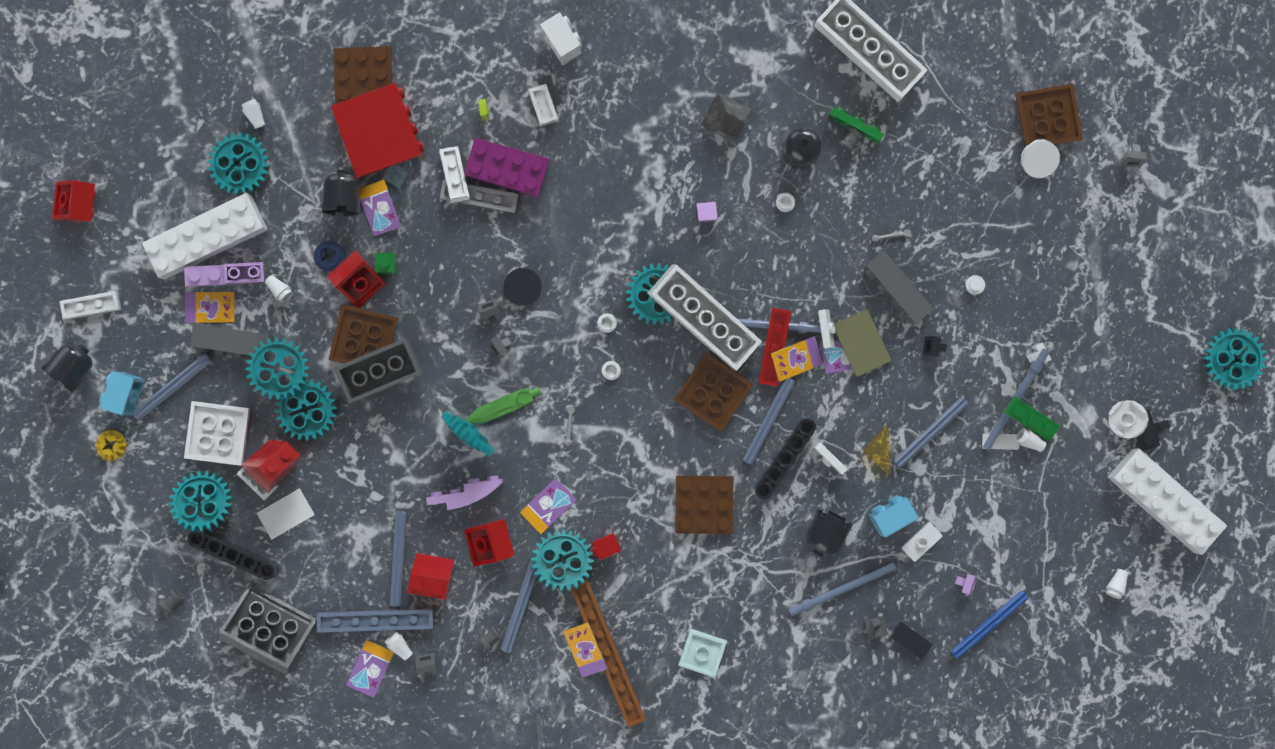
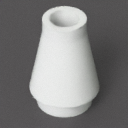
[241,99,265,129]
[265,275,293,303]
[1016,428,1046,452]
[1106,569,1129,599]
[385,632,413,661]

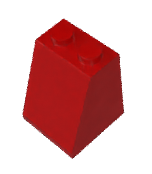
[241,440,300,493]

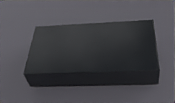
[890,621,933,660]

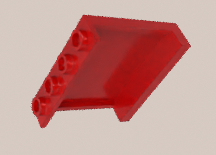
[331,83,425,181]

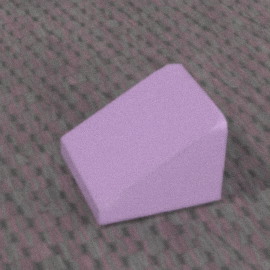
[697,202,718,223]

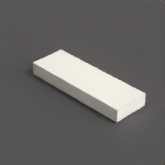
[439,146,470,203]
[60,291,121,320]

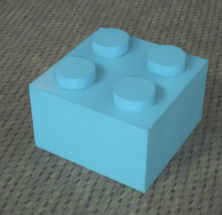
[99,371,146,416]
[868,495,919,537]

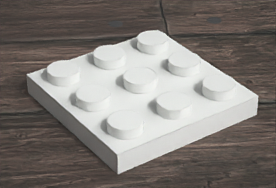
[184,401,251,466]

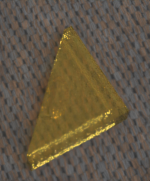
[862,425,891,475]

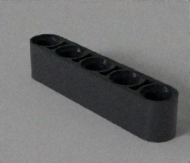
[754,418,816,499]
[187,529,279,580]

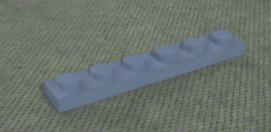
[317,609,434,633]

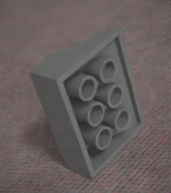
[219,584,317,675]

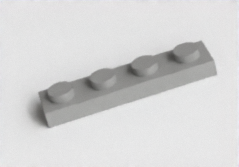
[440,180,519,213]

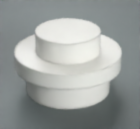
[776,193,795,212]
[965,275,985,295]
[598,314,617,333]
[602,361,621,380]

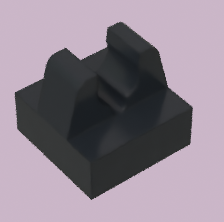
[923,336,947,356]

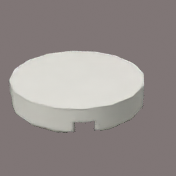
[1021,140,1060,178]
[1108,400,1149,439]

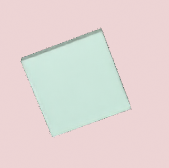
[678,628,727,678]

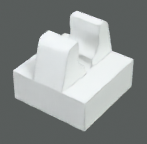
[1027,342,1051,363]

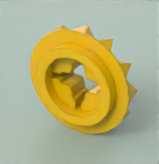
[95,430,127,461]

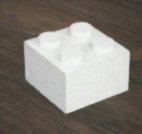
[540,12,582,66]

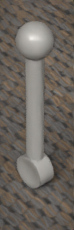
[872,229,911,242]
[564,406,575,446]

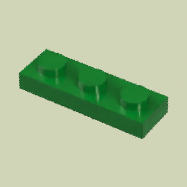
[828,107,884,144]
[1003,396,1060,442]

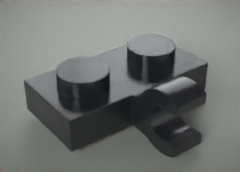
[1136,409,1170,451]

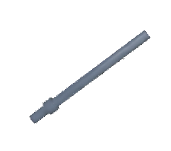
[738,319,821,334]
[983,348,1050,450]
[788,562,896,616]

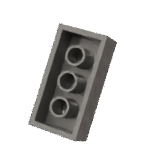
[334,337,423,404]

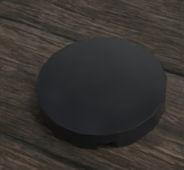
[503,268,542,306]

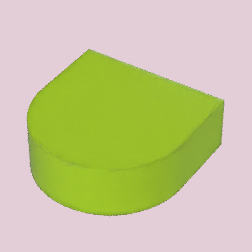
[478,99,490,121]

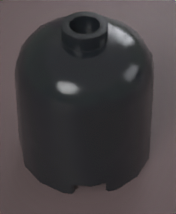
[782,128,821,169]
[321,170,360,217]
[41,343,93,392]
[806,507,853,557]

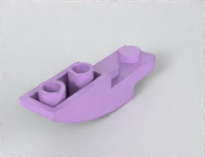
[184,262,264,287]
[426,475,504,510]

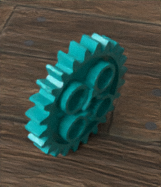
[207,132,271,195]
[626,263,672,325]
[1202,328,1268,390]
[245,337,309,400]
[274,378,338,441]
[441,410,495,457]
[168,471,233,533]
[531,529,594,593]

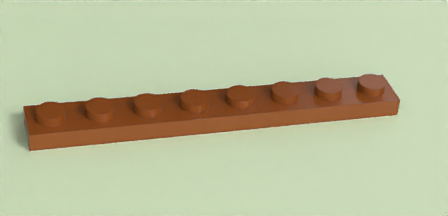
[571,578,646,728]

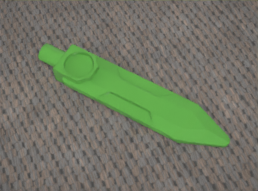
[466,387,542,423]

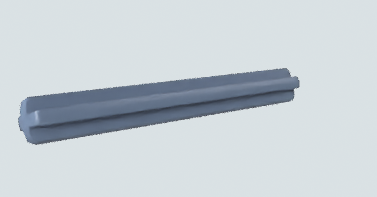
[132,354,212,420]
[743,378,795,464]
[894,397,969,468]
[390,511,407,607]
[501,561,538,653]

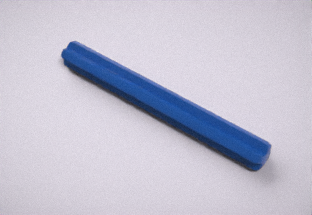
[951,591,1028,659]

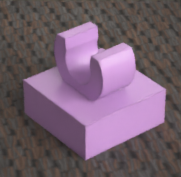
[955,574,978,595]

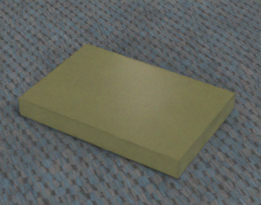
[834,309,892,377]

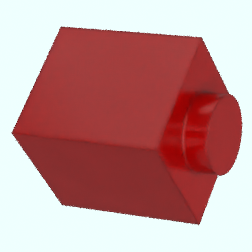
[591,532,621,560]

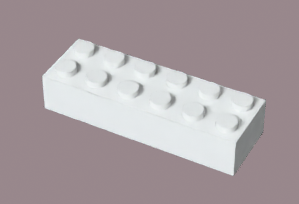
[814,0,927,102]
[142,193,268,280]
[647,264,762,371]
[1108,449,1227,555]

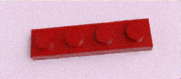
[758,307,791,387]

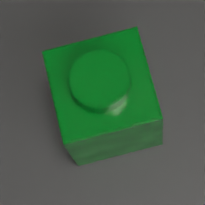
[375,252,398,274]

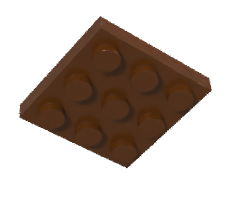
[333,46,393,104]
[1015,83,1083,147]
[328,304,399,364]
[674,352,753,432]
[675,476,734,534]

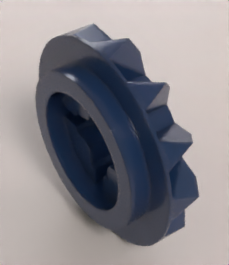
[314,241,345,271]

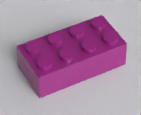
[464,138,550,198]

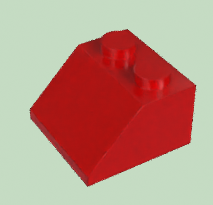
[52,180,96,222]
[327,250,386,308]
[464,519,515,566]
[407,553,455,600]

